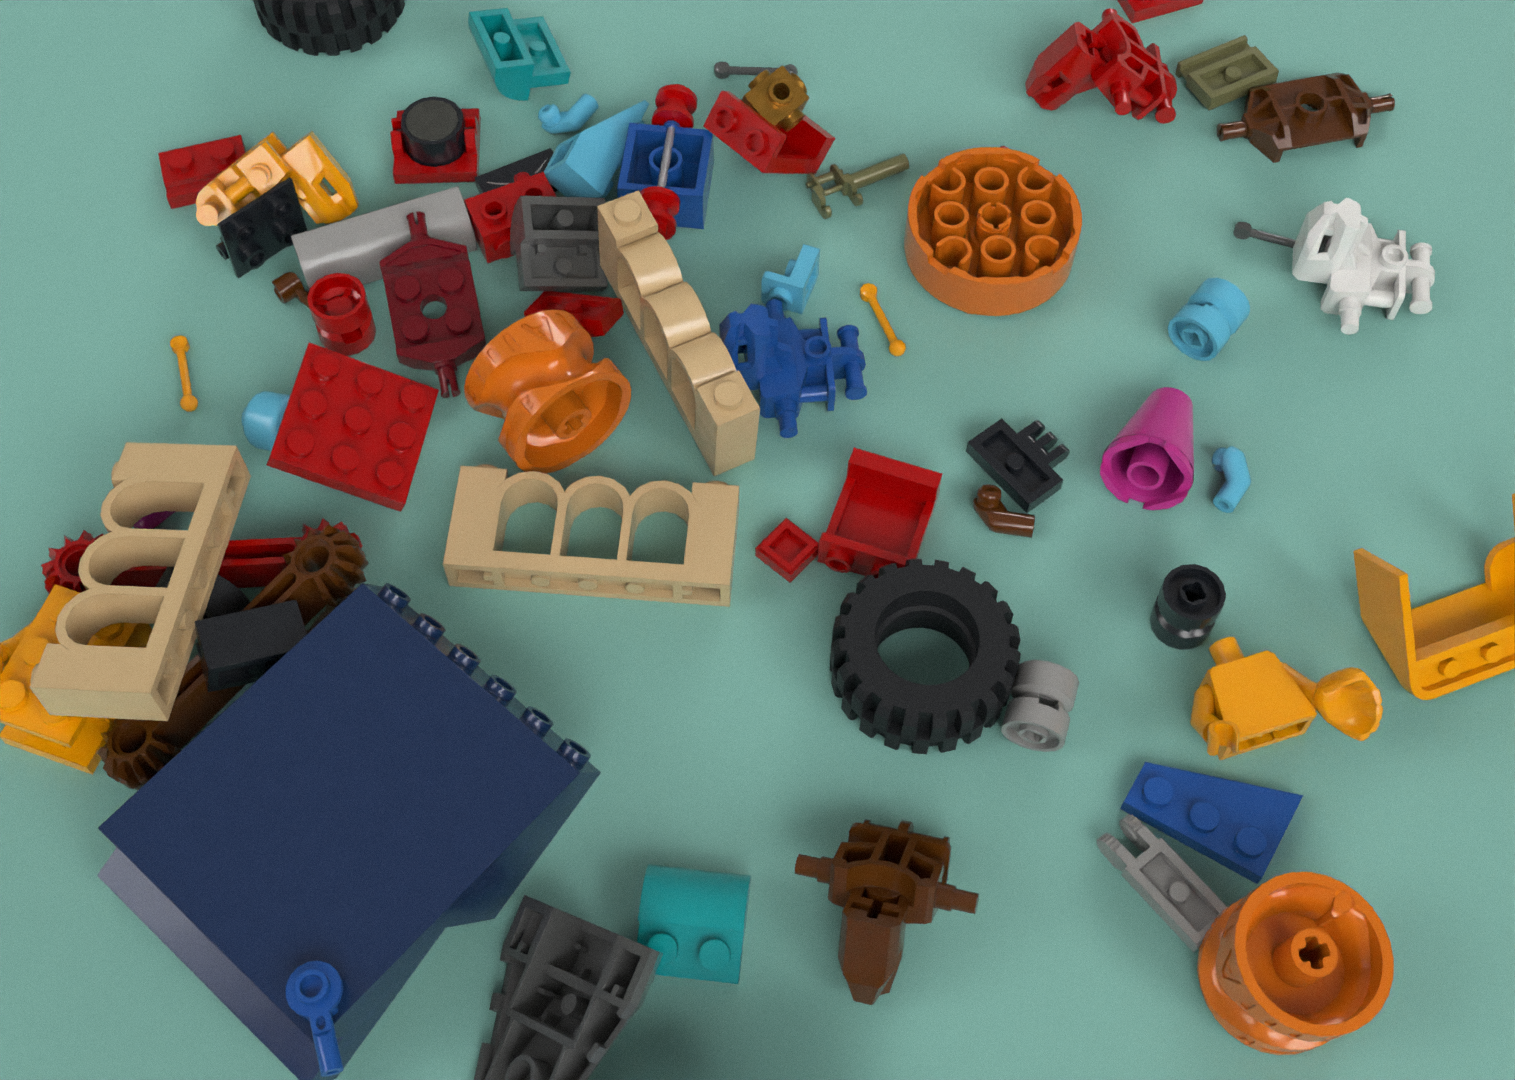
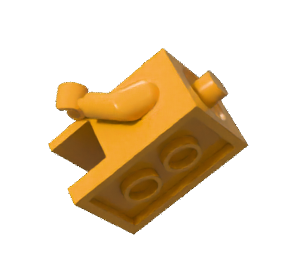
[0,584,152,775]

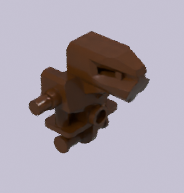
[795,819,979,1005]

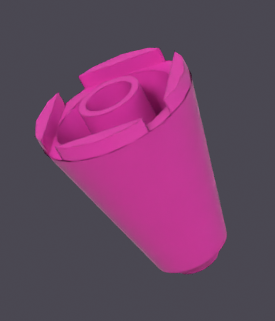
[1100,387,1194,510]

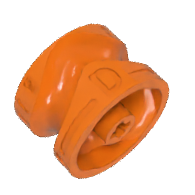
[464,309,632,474]
[1197,872,1394,1055]

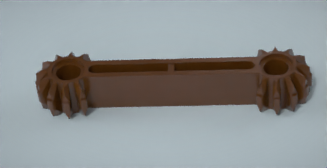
[97,525,369,790]

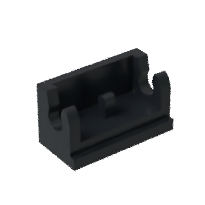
[195,600,307,693]

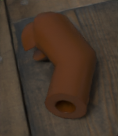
[973,484,1035,538]

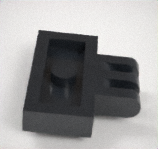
[966,419,1070,513]

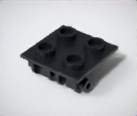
[216,177,307,278]

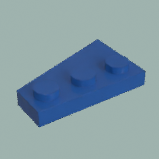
[1120,762,1303,884]

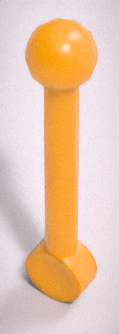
[860,283,906,357]
[170,335,198,412]

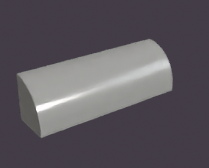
[291,186,477,290]

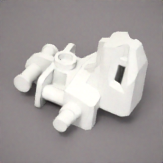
[1292,198,1435,335]

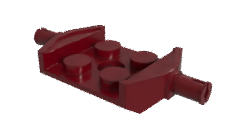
[379,211,486,398]

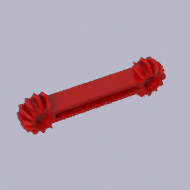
[41,518,364,594]

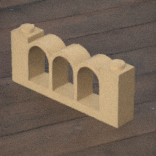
[597,190,760,476]
[29,442,251,721]
[443,464,739,607]

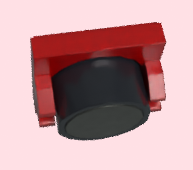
[390,96,481,184]

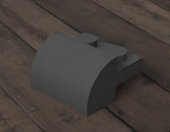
[510,196,608,292]

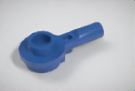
[286,961,344,1077]

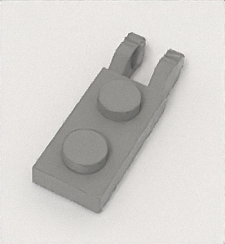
[1096,814,1227,953]

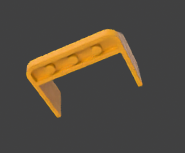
[1353,493,1515,700]

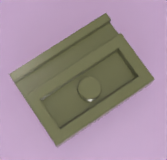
[1175,35,1279,110]

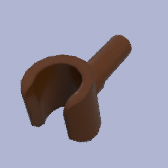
[272,272,310,309]

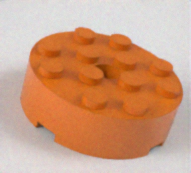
[904,147,1082,316]

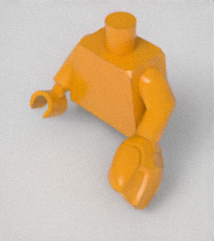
[1190,637,1383,760]

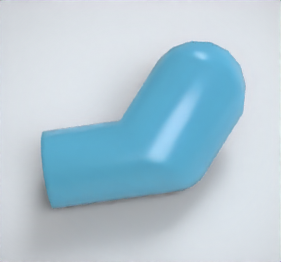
[538,94,599,134]
[1212,446,1251,513]

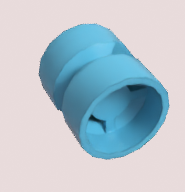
[1168,277,1250,361]

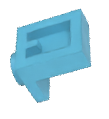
[761,244,820,314]

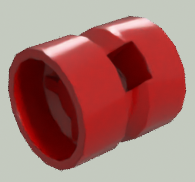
[307,273,376,356]

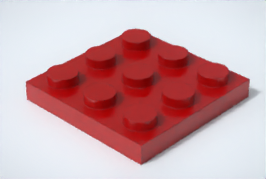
[266,342,439,512]

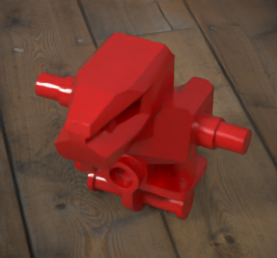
[1025,8,1177,124]

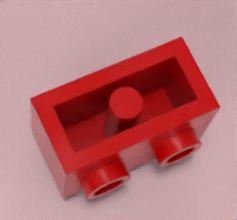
[464,172,557,264]

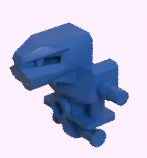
[719,299,867,438]

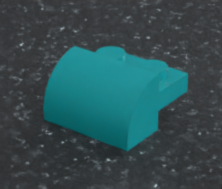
[468,8,571,101]
[637,864,751,984]

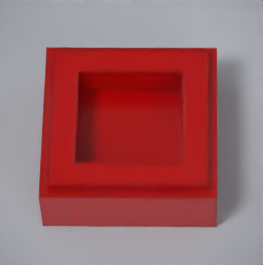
[755,518,819,583]

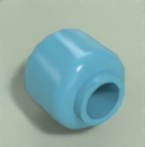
[242,391,290,451]

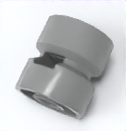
[1001,660,1079,752]

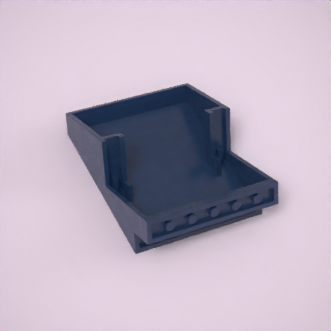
[97,583,601,1080]

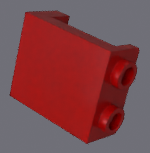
[703,91,836,174]
[817,447,943,579]

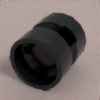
[1150,564,1226,650]

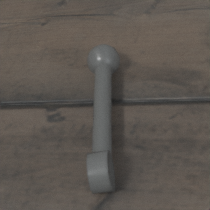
[714,61,798,79]
[1233,222,1296,248]

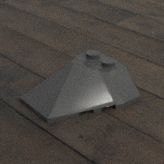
[474,895,663,1080]

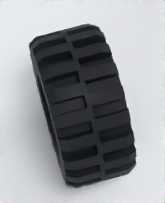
[253,0,405,56]
[830,559,1021,754]

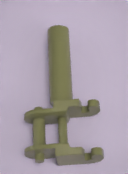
[806,154,909,219]

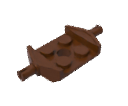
[1217,72,1395,163]

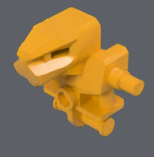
[196,131,359,226]

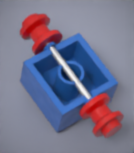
[617,84,714,240]

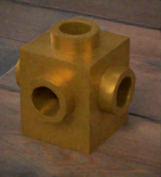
[742,65,809,132]

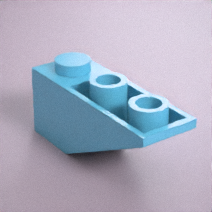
[544,100,649,198]

